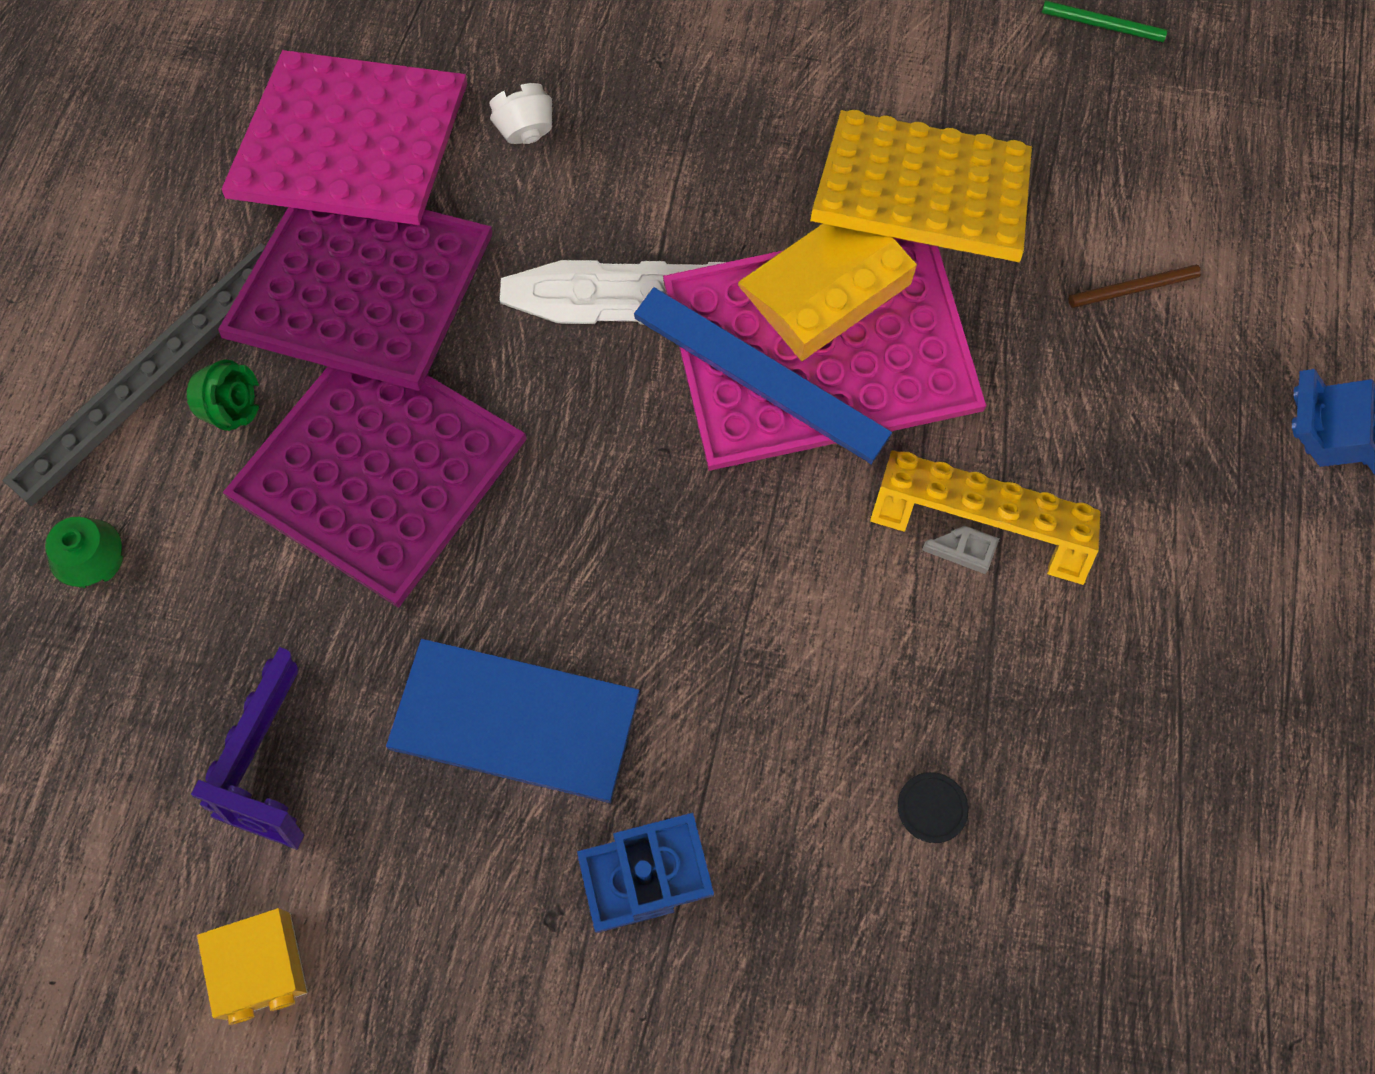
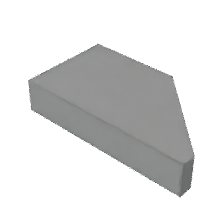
[922,526,1000,574]

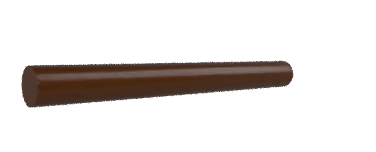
[1068,264,1201,308]

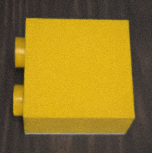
[197,908,308,1025]

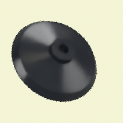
[898,772,969,843]

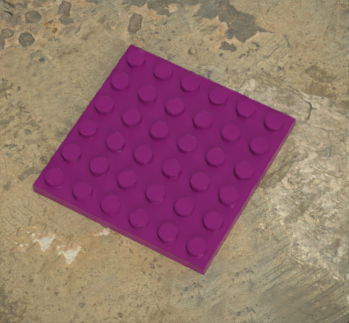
[218,207,492,391]
[223,367,527,608]

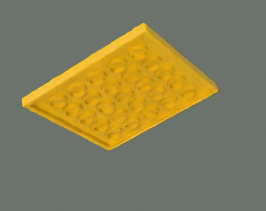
[810,110,1032,262]

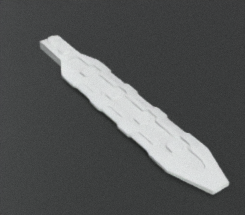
[500,260,726,325]

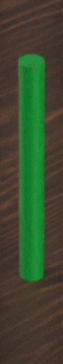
[1042,0,1168,42]

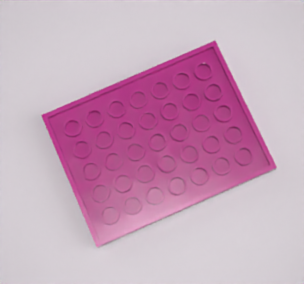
[663,237,986,471]

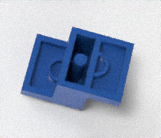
[1292,369,1375,475]
[577,813,714,933]

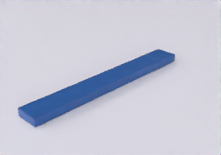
[634,287,892,465]

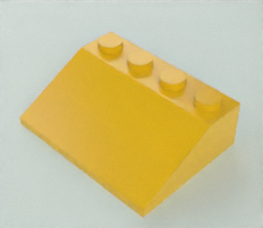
[738,224,917,361]

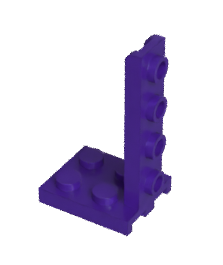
[191,647,305,850]

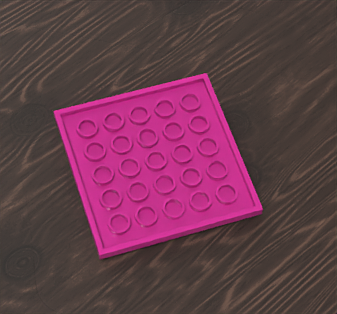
[222,50,467,225]

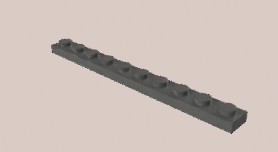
[2,243,266,507]

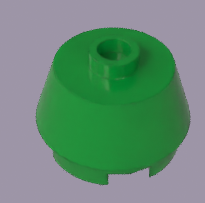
[187,359,259,431]
[45,517,123,588]

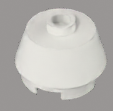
[490,83,552,144]

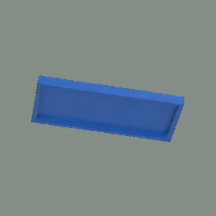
[386,639,640,804]

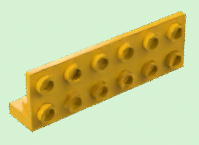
[870,450,1100,585]

